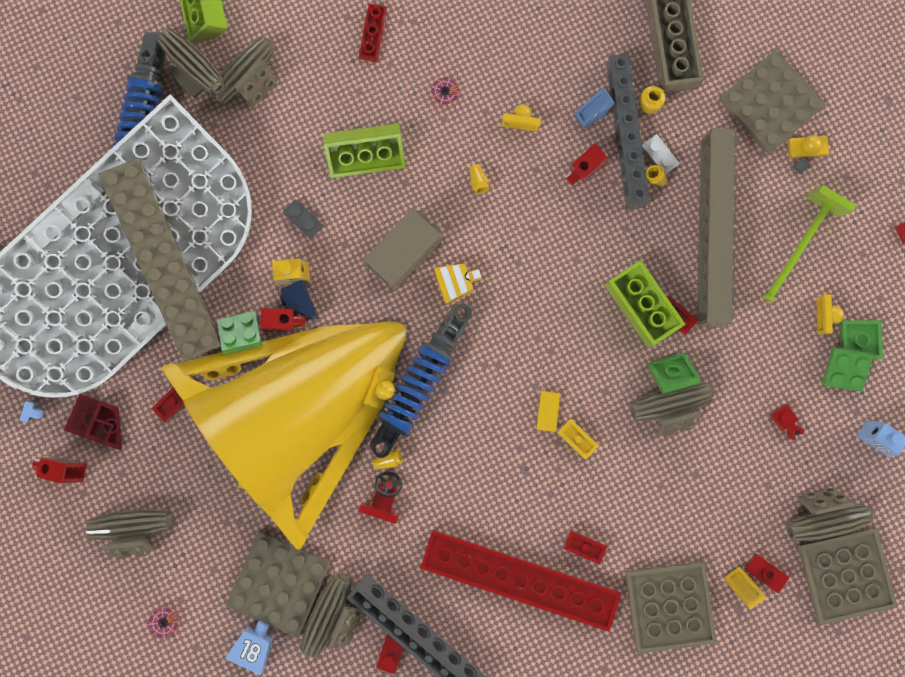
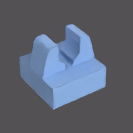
[19,400,44,422]

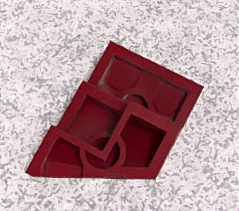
[64,394,122,450]

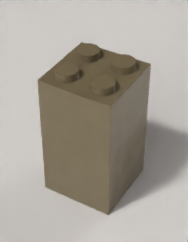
[363,208,441,292]

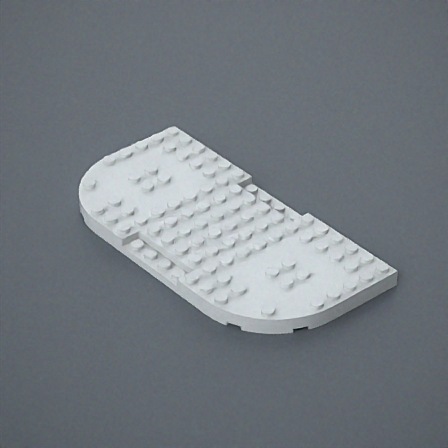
[0,95,252,397]

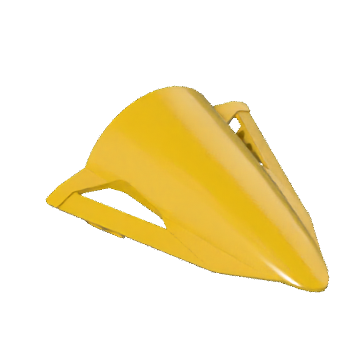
[162,322,406,549]

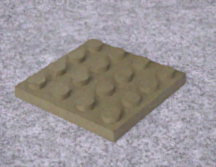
[718,49,827,154]
[798,527,898,625]
[226,531,331,638]
[625,561,717,654]

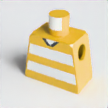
[272,259,311,286]
[434,264,482,305]

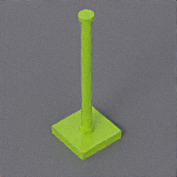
[762,185,857,303]

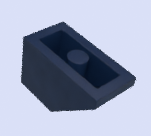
[279,280,319,320]

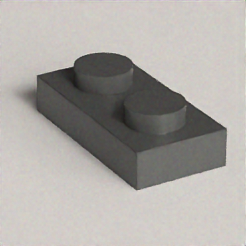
[282,199,323,240]

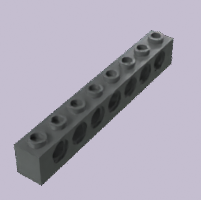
[606,53,650,210]
[346,573,486,677]

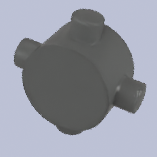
[793,158,810,174]

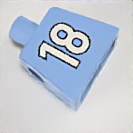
[857,420,905,457]
[225,620,273,675]

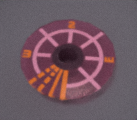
[431,77,459,105]
[148,608,178,638]

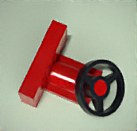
[358,471,402,524]

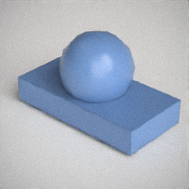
[575,88,615,128]

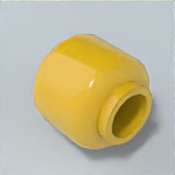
[638,86,666,114]

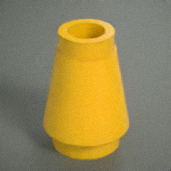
[469,164,490,194]
[646,165,668,187]
[372,448,403,470]

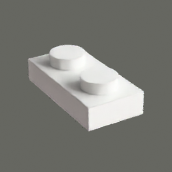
[642,134,680,175]

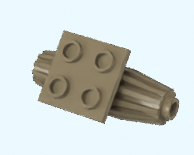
[157,28,224,98]
[210,37,278,108]
[630,383,714,437]
[786,488,873,542]
[86,509,175,558]
[300,572,362,658]

